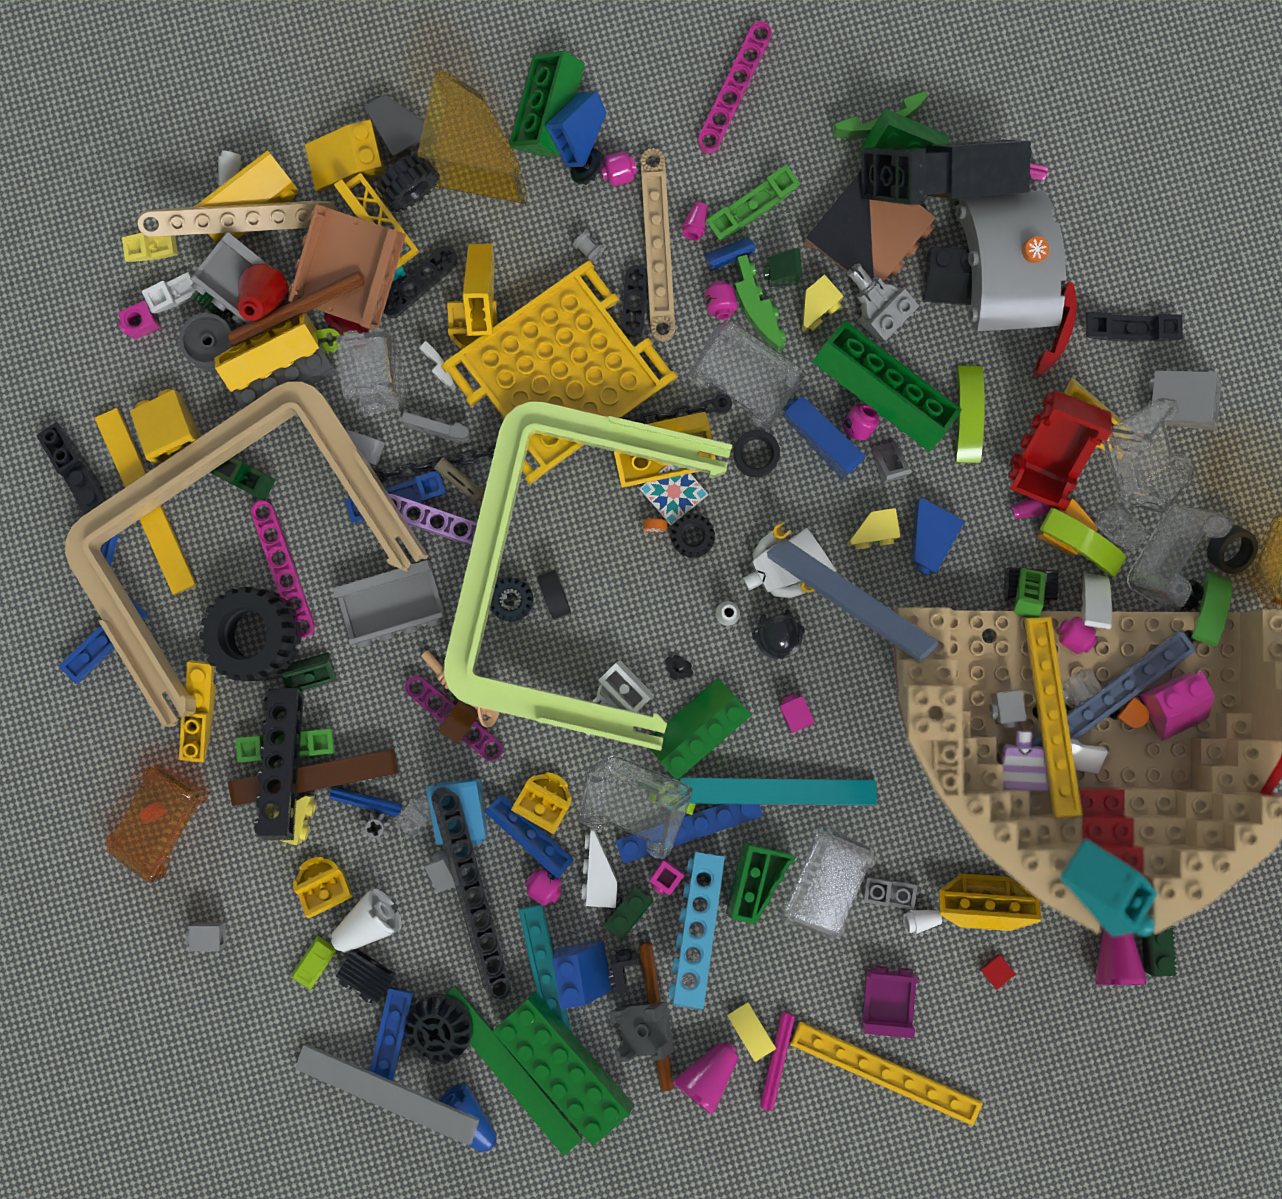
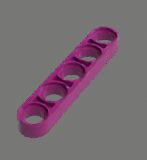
[405,676,504,761]

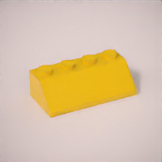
[194,150,299,244]
[614,412,716,488]

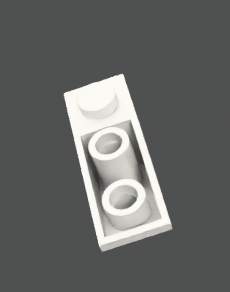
[582,829,618,908]

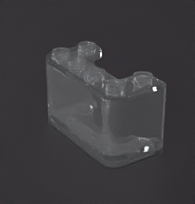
[336,328,408,414]

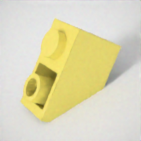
[801,274,844,333]
[848,508,900,550]
[273,794,317,845]

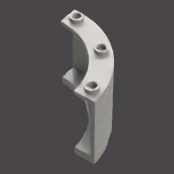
[956,190,1066,331]

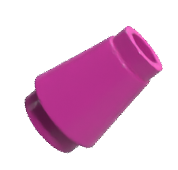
[681,202,708,241]
[1011,497,1050,520]

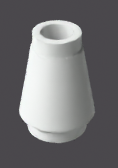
[218,150,243,186]
[716,601,740,626]
[903,910,942,935]

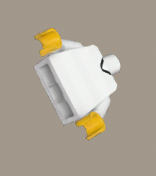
[743,522,815,598]

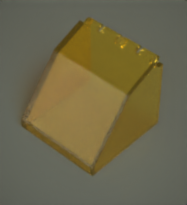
[418,69,528,204]

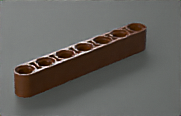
[227,749,399,806]

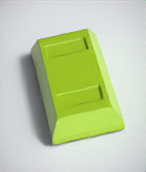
[290,935,337,990]

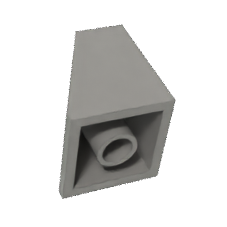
[1147,371,1222,431]

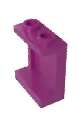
[861,966,919,1038]

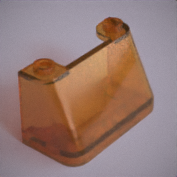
[105,764,210,884]

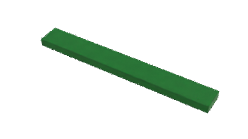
[445,985,583,1156]

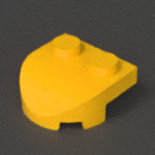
[447,300,498,350]
[511,772,572,834]
[293,857,353,918]

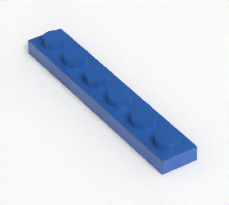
[615,804,763,864]

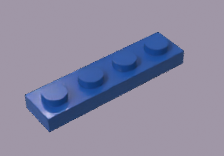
[58,598,149,684]
[485,793,574,879]
[370,987,414,1082]

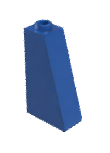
[783,396,866,480]

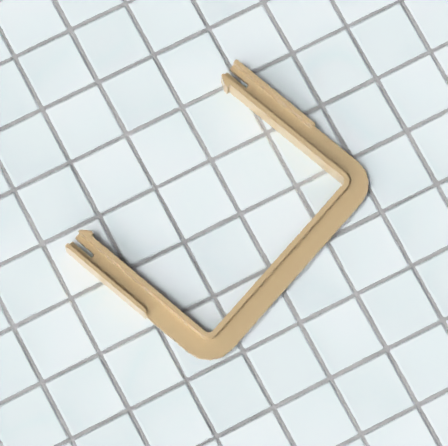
[65,382,429,727]

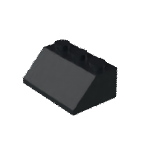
[923,247,972,305]

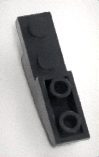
[36,422,107,515]

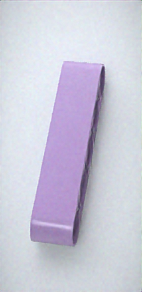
[389,494,477,547]

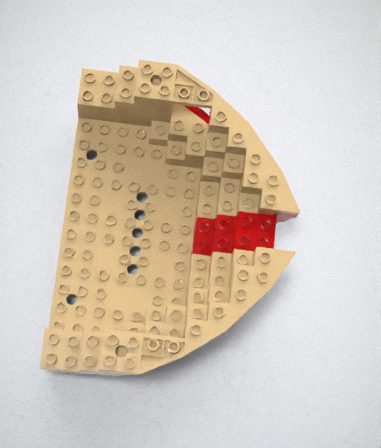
[894,608,1282,934]

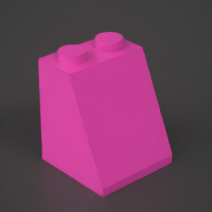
[1138,672,1214,741]

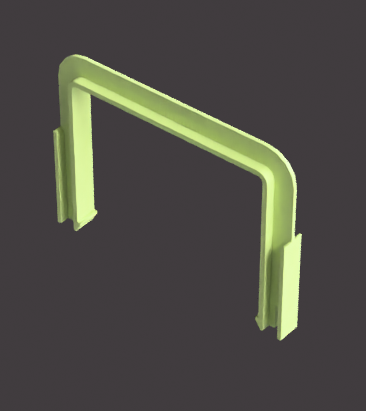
[444,402,732,751]

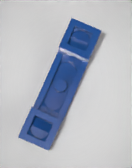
[344,470,446,524]

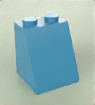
[426,778,488,848]

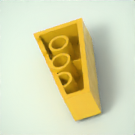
[215,313,319,392]

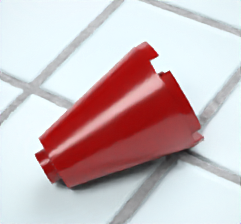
[238,263,289,321]

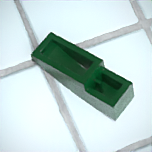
[209,457,276,501]

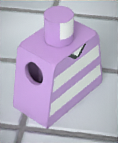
[1000,730,1049,791]

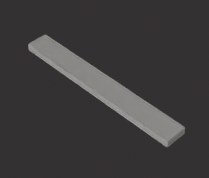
[295,1044,479,1145]

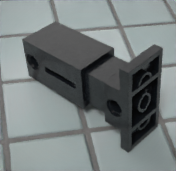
[862,139,1032,205]

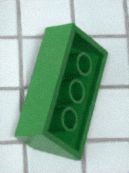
[508,51,585,157]
[649,678,752,781]

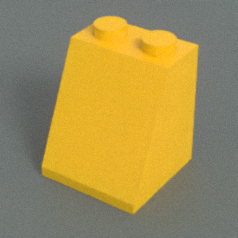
[130,389,202,465]

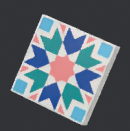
[640,464,708,526]

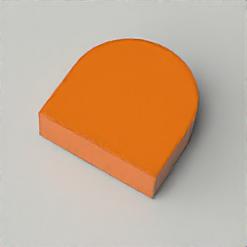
[1117,697,1149,728]

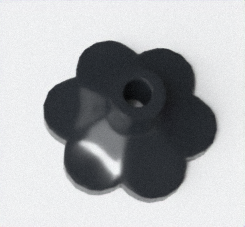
[665,655,693,680]

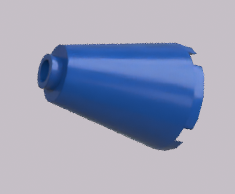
[438,1082,497,1152]

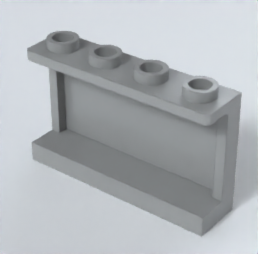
[189,232,291,326]
[332,560,447,649]

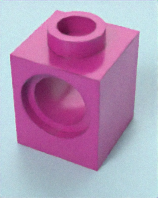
[118,301,162,340]
[778,693,815,733]

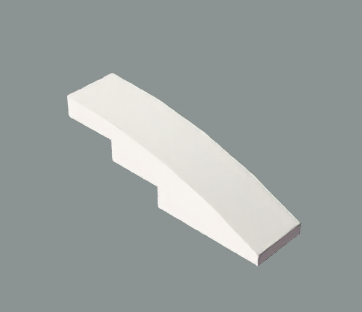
[1081,573,1112,629]

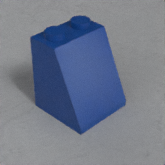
[552,940,612,1009]

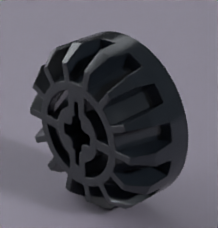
[404,993,473,1065]

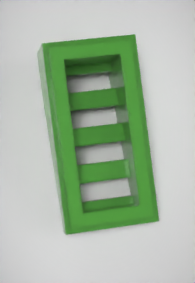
[1014,568,1046,618]

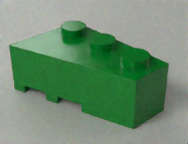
[860,109,950,156]
[725,841,797,925]

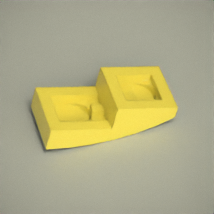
[122,233,178,262]
[727,1002,776,1062]

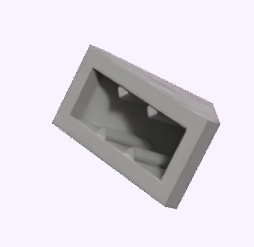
[872,441,911,484]

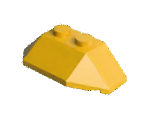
[939,873,1042,931]

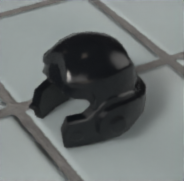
[752,609,805,659]

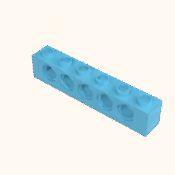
[668,852,725,1010]

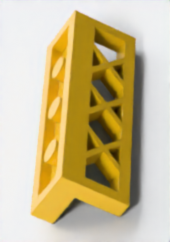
[334,173,419,269]

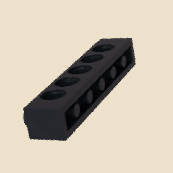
[254,688,304,841]

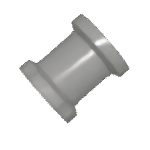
[573,230,605,262]

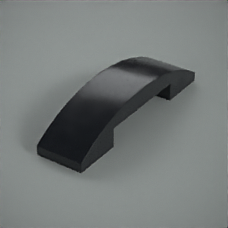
[1086,312,1183,342]

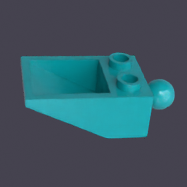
[1060,839,1158,937]

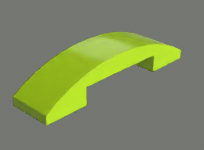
[955,366,985,463]
[1040,508,1126,578]

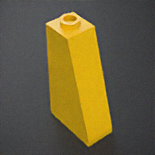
[463,243,495,336]

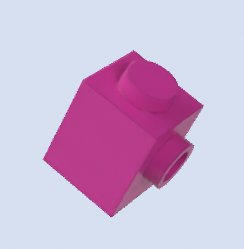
[649,857,684,896]

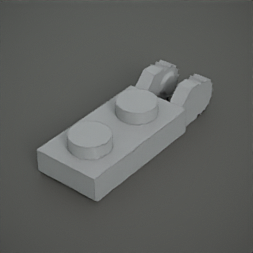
[401,411,471,444]

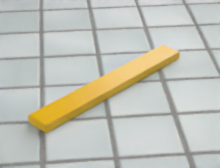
[95,408,197,595]
[1024,617,1082,819]
[790,1020,983,1126]

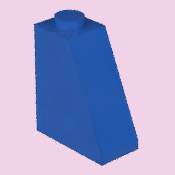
[545,91,607,167]
[911,497,965,576]

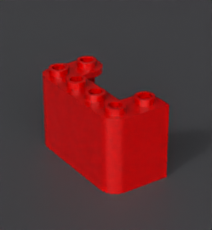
[1008,390,1112,511]

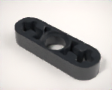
[622,265,647,337]

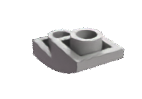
[864,877,918,910]

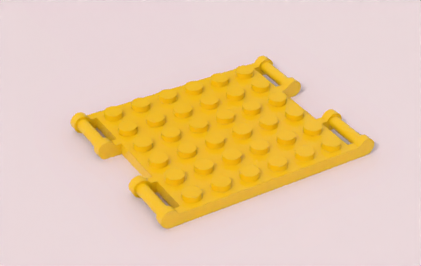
[441,261,678,485]

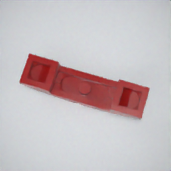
[1032,281,1077,379]

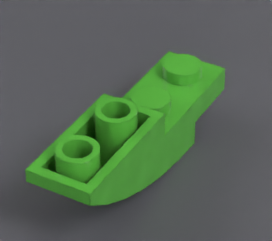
[734,255,786,351]

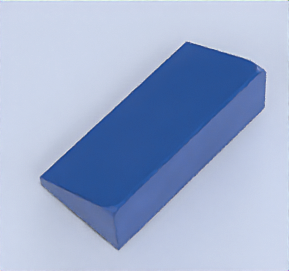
[704,237,756,271]

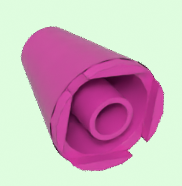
[1095,927,1147,985]
[673,1041,738,1115]

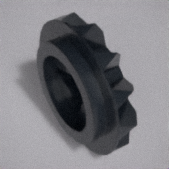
[571,148,605,185]

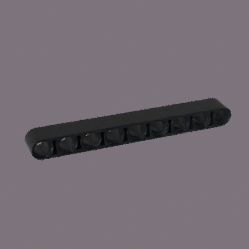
[431,787,511,1001]

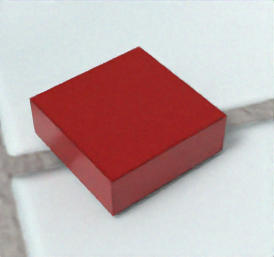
[979,954,1016,990]

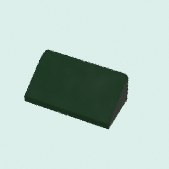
[281,652,337,691]

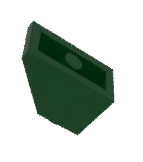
[763,248,802,287]

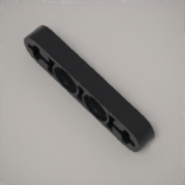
[383,246,458,318]

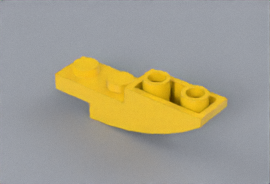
[179,660,216,763]

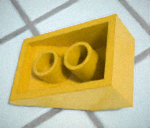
[305,119,386,192]

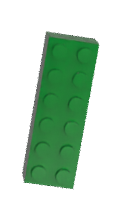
[812,320,962,452]
[492,991,635,1146]

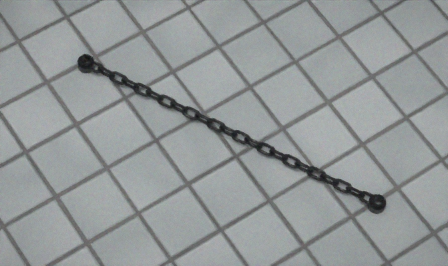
[374,394,732,482]

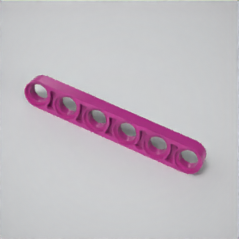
[698,21,772,154]
[251,500,315,638]

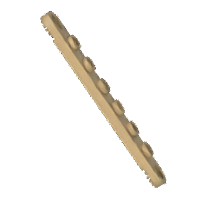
[641,148,675,342]
[137,200,339,237]

